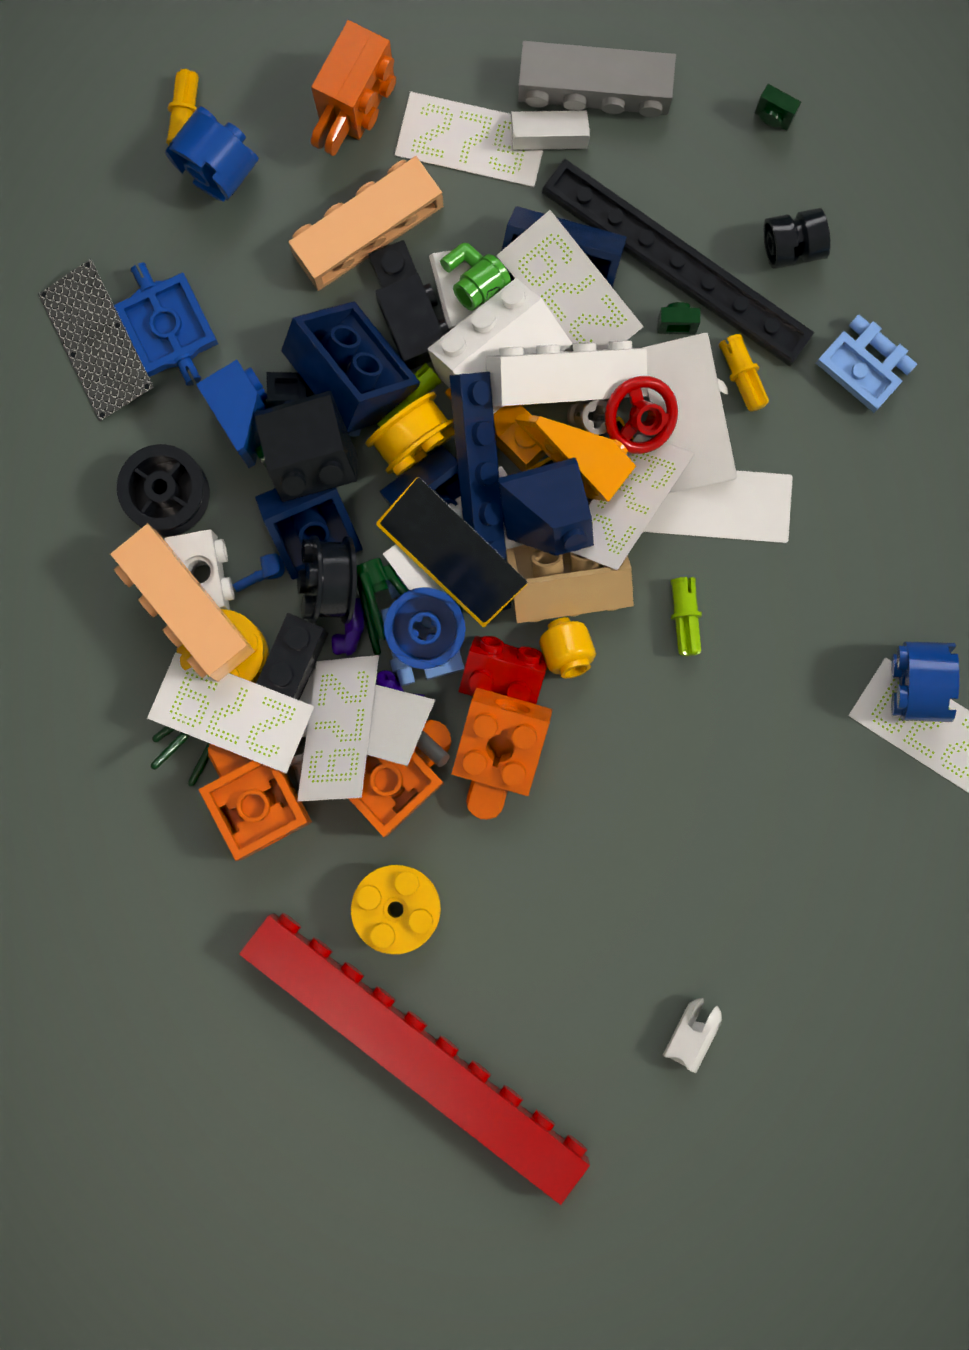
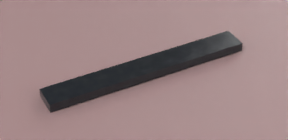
[542,158,815,366]

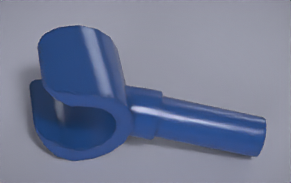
[233,553,285,592]

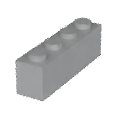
[518,41,676,117]

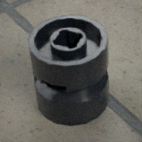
[764,208,830,269]

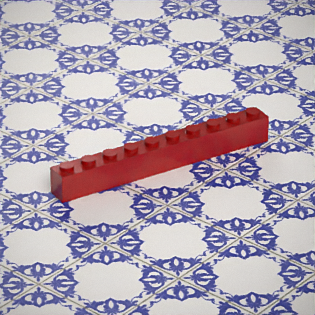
[239,913,590,1205]

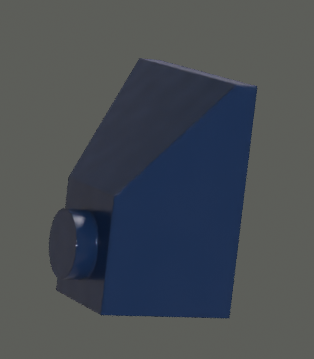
[498,458,594,556]

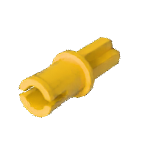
[166,69,199,145]
[718,334,769,412]

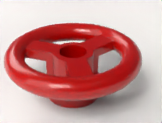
[604,376,678,454]

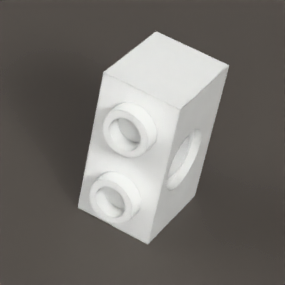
[164,529,235,610]

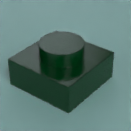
[754,84,801,131]
[657,302,700,335]

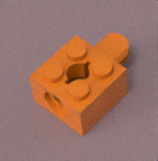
[311,20,396,156]
[451,688,553,820]
[349,720,452,837]
[198,744,312,861]

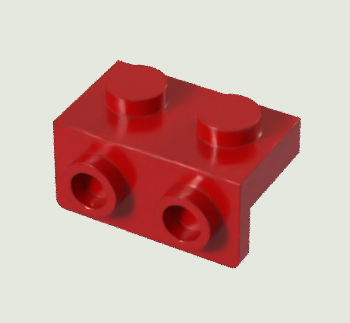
[458,636,547,704]

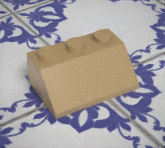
[506,545,634,623]

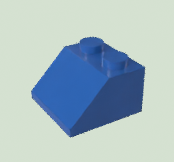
[196,360,267,468]

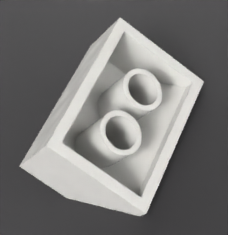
[427,278,573,414]

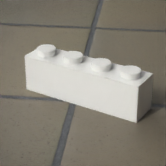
[486,341,648,406]

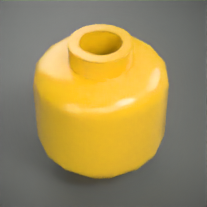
[539,617,596,679]

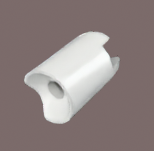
[663,998,722,1073]

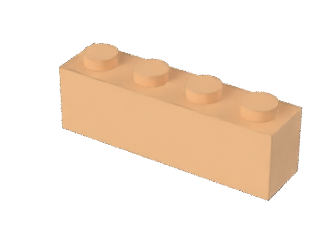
[288,156,443,291]
[110,523,255,682]

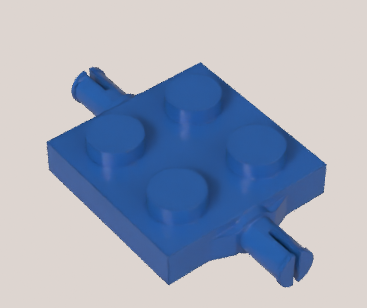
[114,263,219,386]

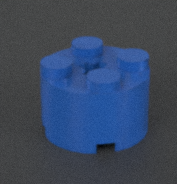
[165,106,259,201]
[384,587,466,669]
[891,642,959,722]

